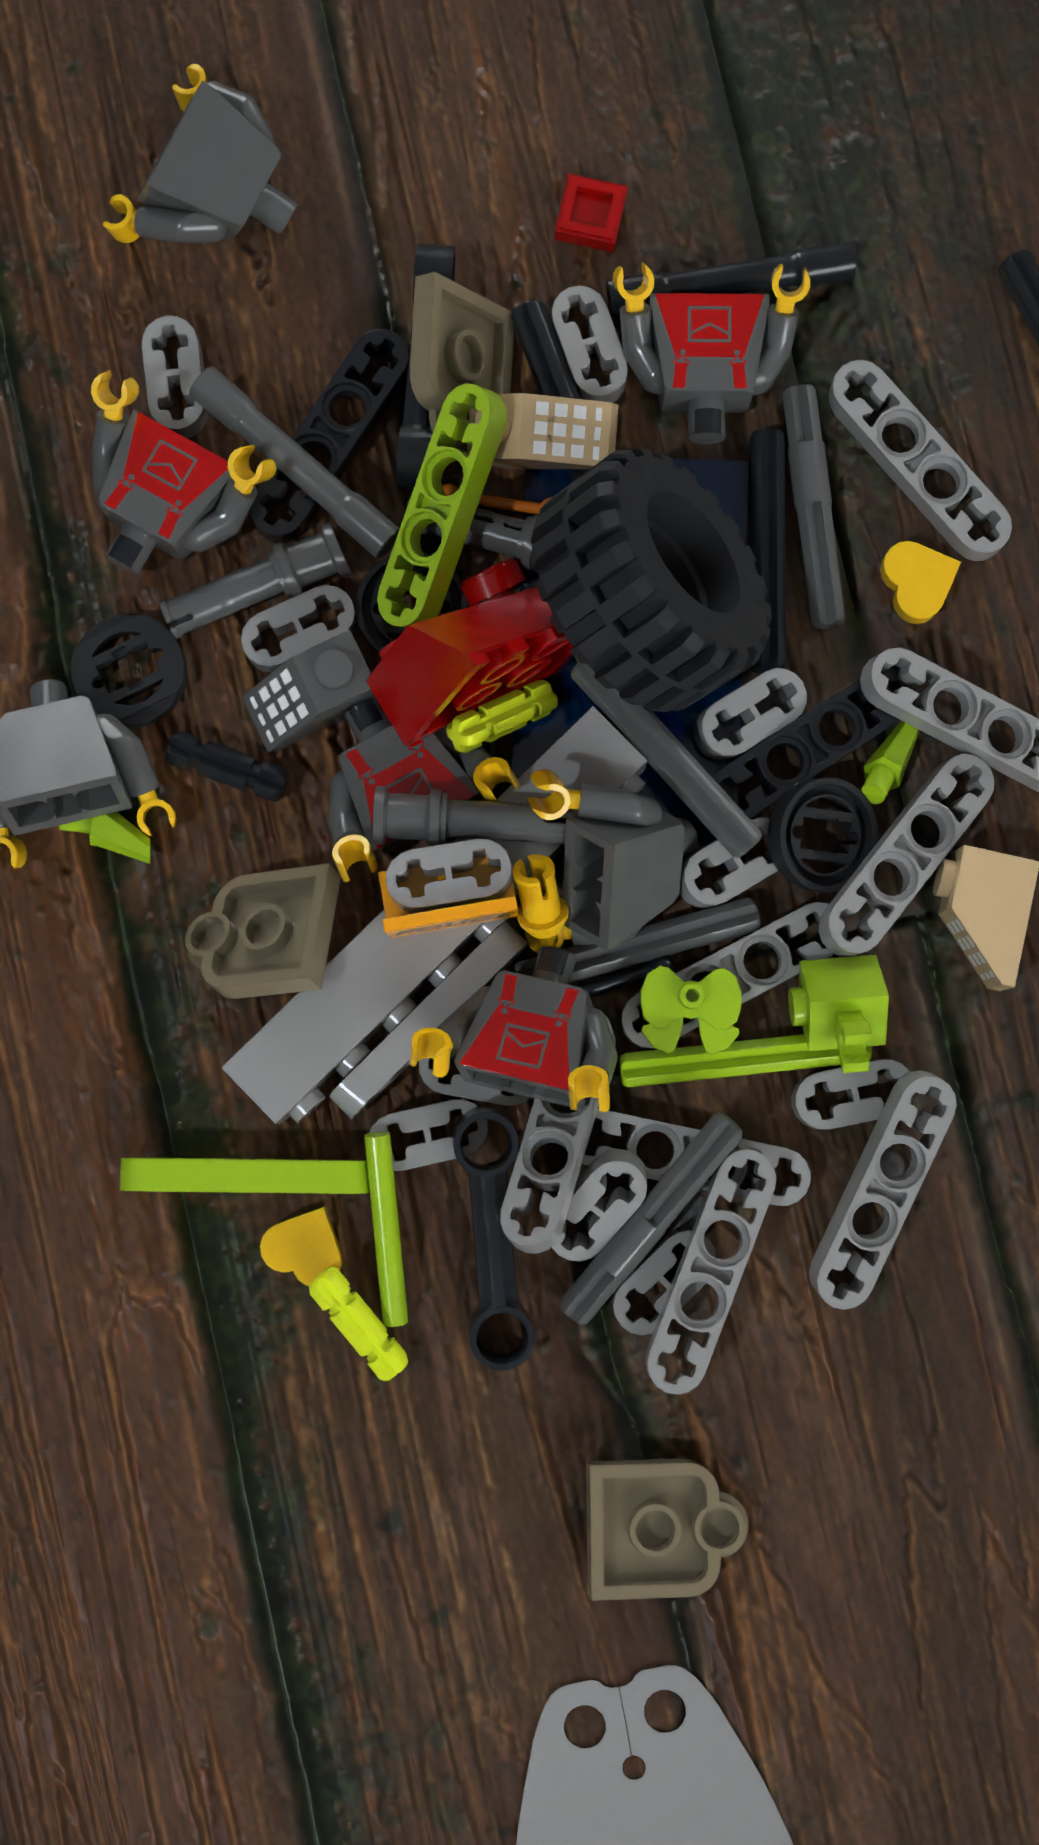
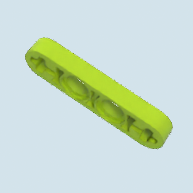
[377,383,507,628]
[120,1157,370,1194]

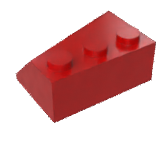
[366,587,574,746]

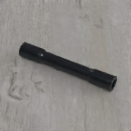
[606,241,856,317]

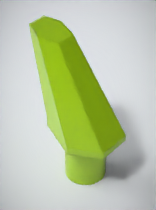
[861,721,920,804]
[59,812,151,864]

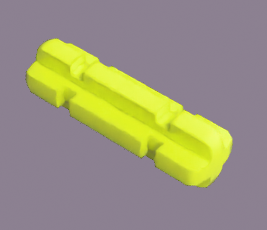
[446,680,558,753]
[309,1266,408,1381]

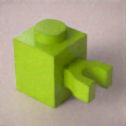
[788,955,889,1073]

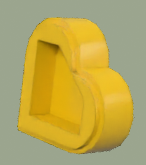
[880,541,961,624]
[260,1206,343,1286]

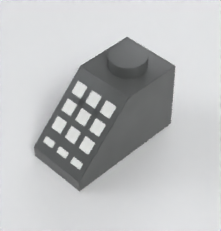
[242,629,375,755]

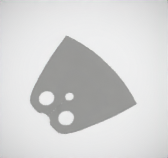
[516,1665,794,1845]

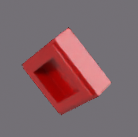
[554,173,628,253]

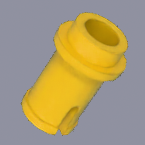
[512,854,569,939]

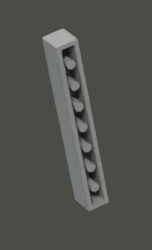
[222,706,648,1124]

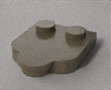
[410,272,514,450]
[185,863,341,999]
[586,1459,748,1601]

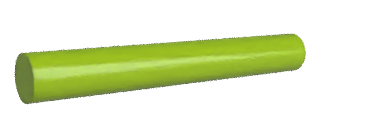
[364,1131,408,1327]

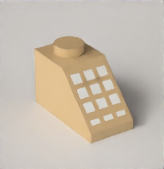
[467,393,619,469]
[933,845,1039,991]

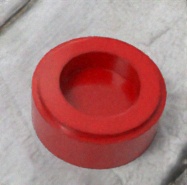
[460,557,526,606]

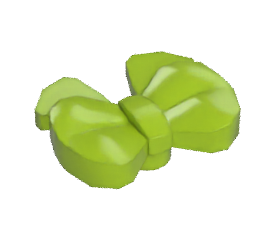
[640,966,742,1055]

